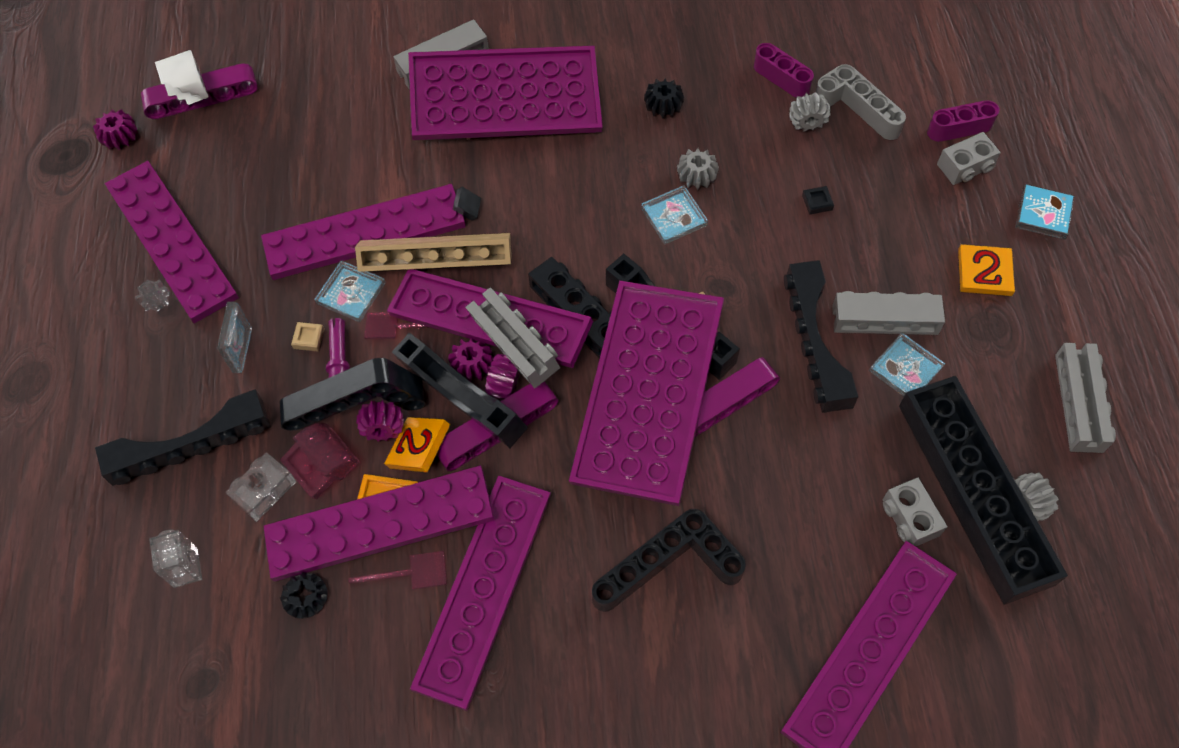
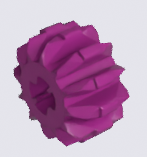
[93,109,138,150]
[448,338,493,382]
[485,354,520,400]
[356,400,404,442]

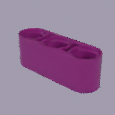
[754,43,814,98]
[927,100,1000,142]

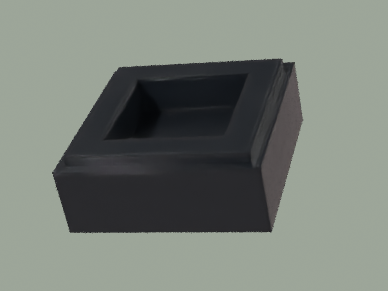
[802,186,834,215]
[452,187,481,221]

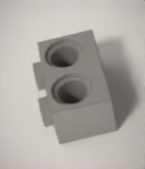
[937,132,1001,185]
[882,478,947,547]

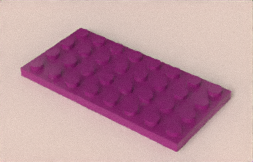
[408,46,603,140]
[569,281,724,506]

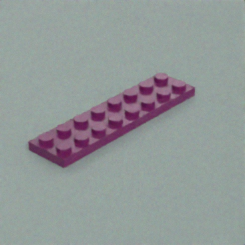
[104,161,239,324]
[261,184,466,280]
[387,269,593,368]
[264,465,495,582]
[410,475,551,711]
[780,541,957,748]

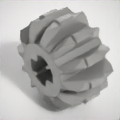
[789,92,831,132]
[677,148,719,190]
[1015,472,1059,521]

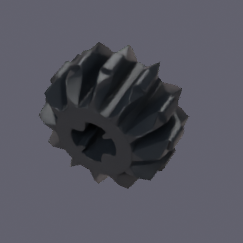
[644,78,684,119]

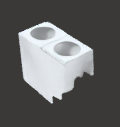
[155,50,209,105]

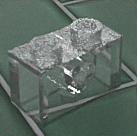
[225,452,296,522]
[149,530,203,588]

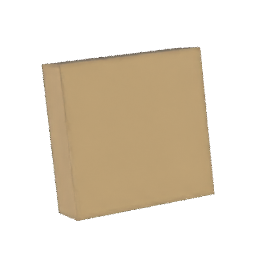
[291,322,324,352]

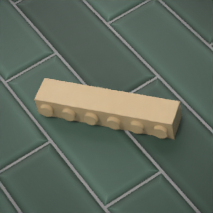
[355,233,512,272]

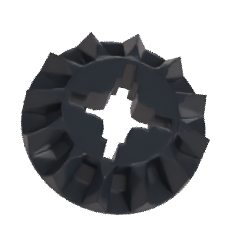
[280,572,328,619]

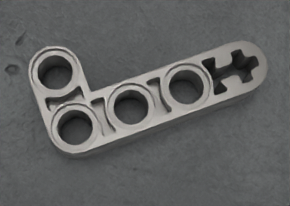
[816,64,906,140]

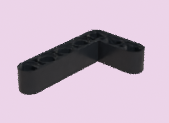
[279,358,425,431]
[592,509,746,612]

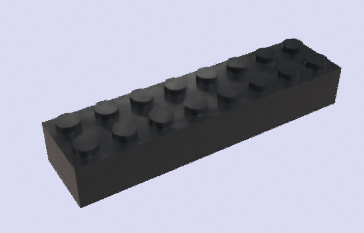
[899,376,1068,605]

